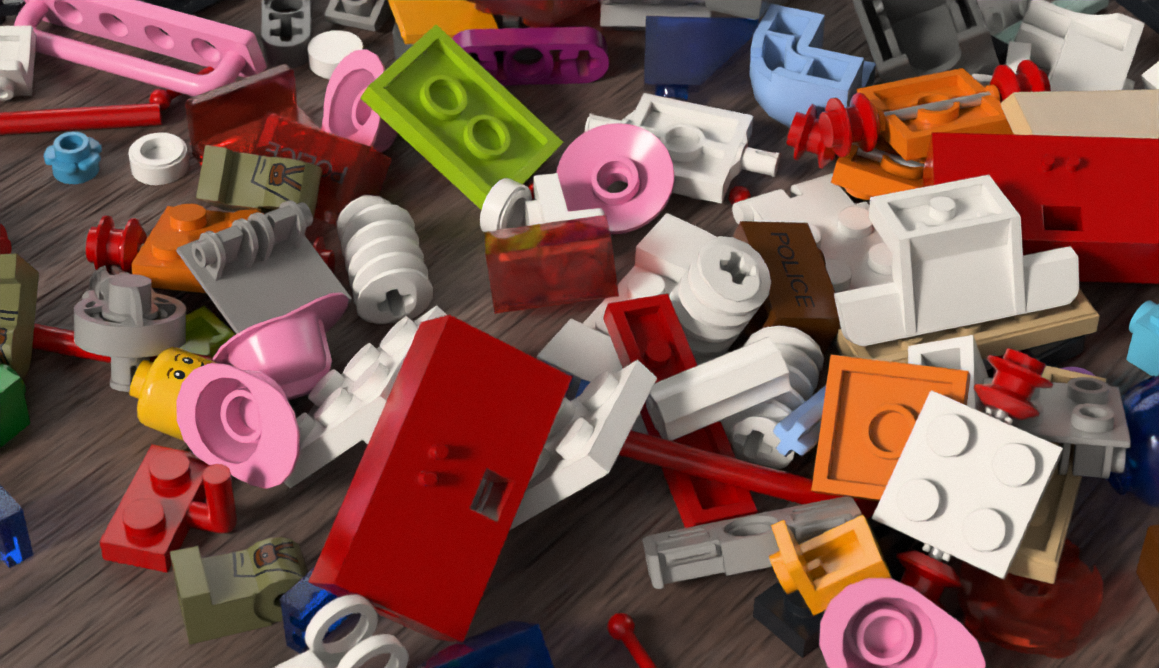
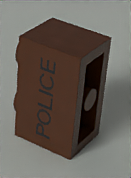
[733,221,841,357]

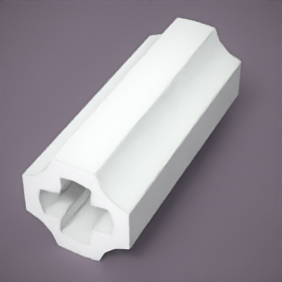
[646,337,792,441]

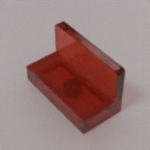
[185,64,320,166]

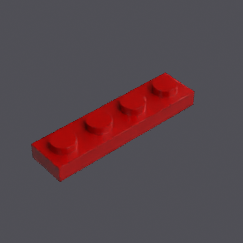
[603,293,757,528]

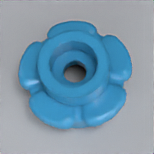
[44,132,102,184]

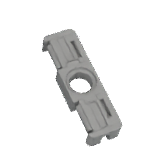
[642,497,861,589]

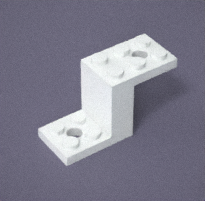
[284,305,657,530]

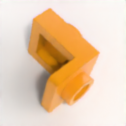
[769,515,892,615]

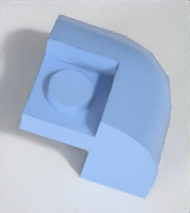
[750,4,876,128]

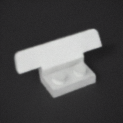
[834,175,1079,346]

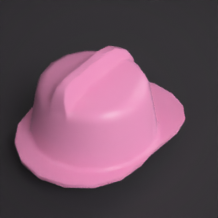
[316,49,398,179]
[213,292,349,400]
[176,363,300,489]
[819,578,986,668]

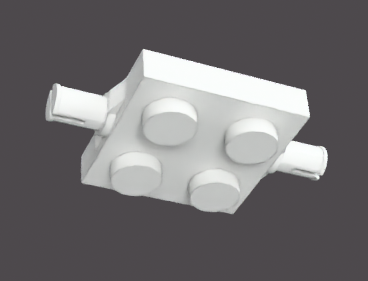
[585,93,781,204]

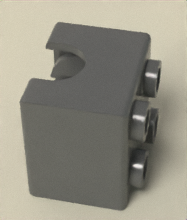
[852,0,999,84]

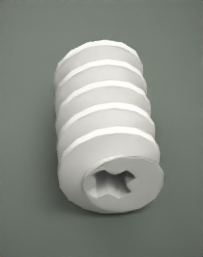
[336,195,433,325]
[670,236,771,365]
[721,325,824,470]

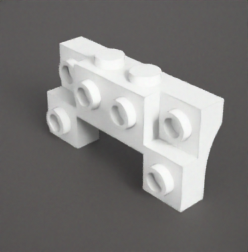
[1014,0,1145,91]

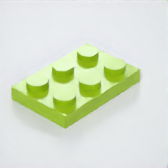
[360,24,563,210]

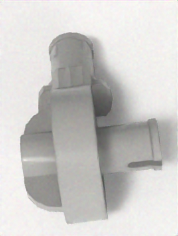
[74,266,186,392]

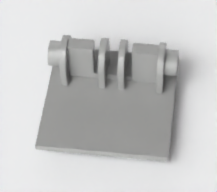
[176,200,352,334]
[983,377,1130,479]

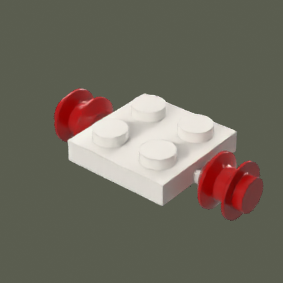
[872,348,1063,614]

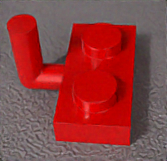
[99,444,237,573]

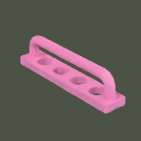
[14,0,267,98]

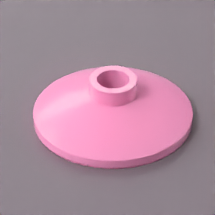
[557,123,674,234]

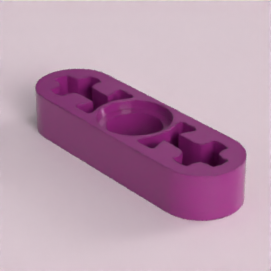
[452,27,609,85]

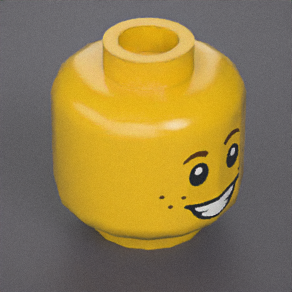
[129,347,216,442]

